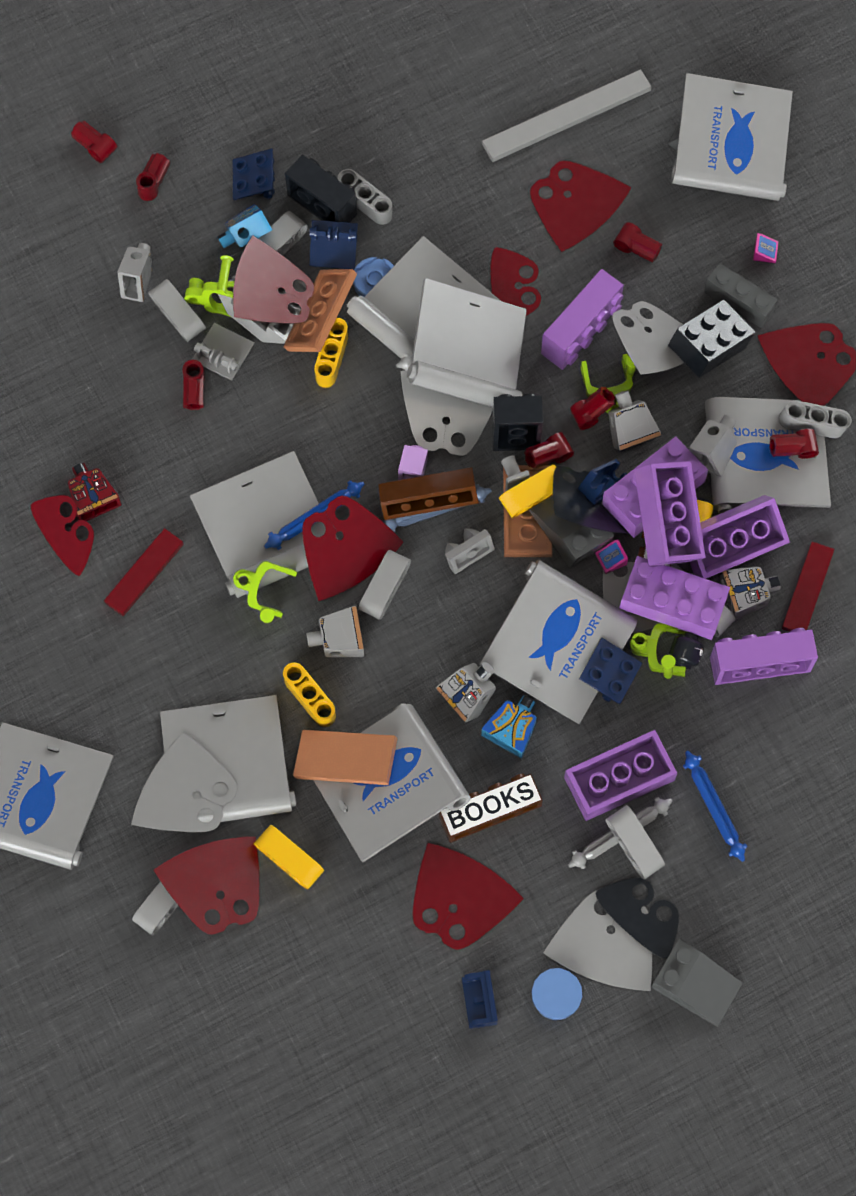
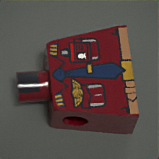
[68,463,122,521]

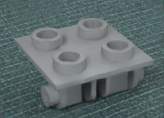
[192,323,255,381]

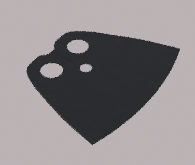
[553,466,642,533]

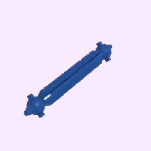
[264,480,365,550]
[683,751,747,862]

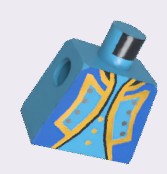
[217,204,272,248]
[481,695,537,759]

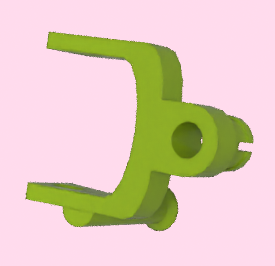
[184,255,234,317]
[580,354,636,413]
[233,561,297,623]
[630,623,686,679]

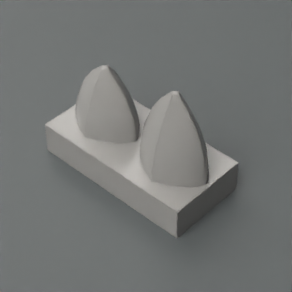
[445,528,495,574]

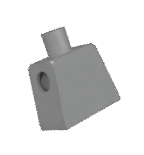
[689,415,737,477]

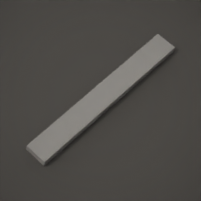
[482,69,651,162]

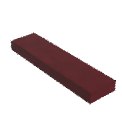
[104,528,184,617]
[781,541,835,632]

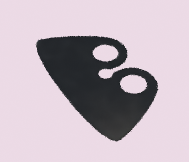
[595,878,679,958]

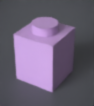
[398,445,428,480]

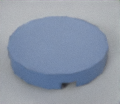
[353,257,394,297]
[531,968,582,1020]

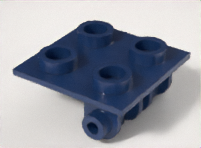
[233,148,275,200]
[309,220,358,270]
[579,638,642,704]

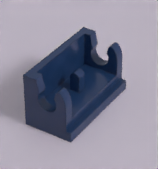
[578,459,627,505]
[462,970,498,1029]

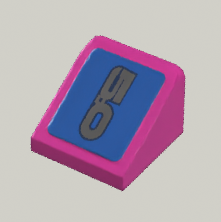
[753,233,778,263]
[595,539,628,574]

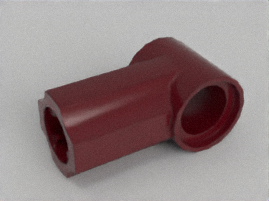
[71,121,118,163]
[136,153,170,201]
[613,222,663,263]
[182,359,205,410]
[570,387,616,430]
[769,429,819,459]
[524,432,574,469]

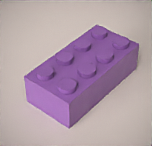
[541,269,624,370]
[602,437,708,538]
[634,461,706,566]
[690,495,790,579]
[619,556,730,640]
[710,628,818,685]
[564,730,677,821]

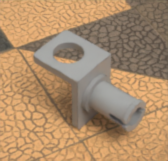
[501,456,530,491]

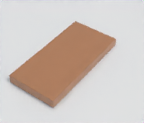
[284,269,357,352]
[503,465,552,557]
[293,730,397,785]

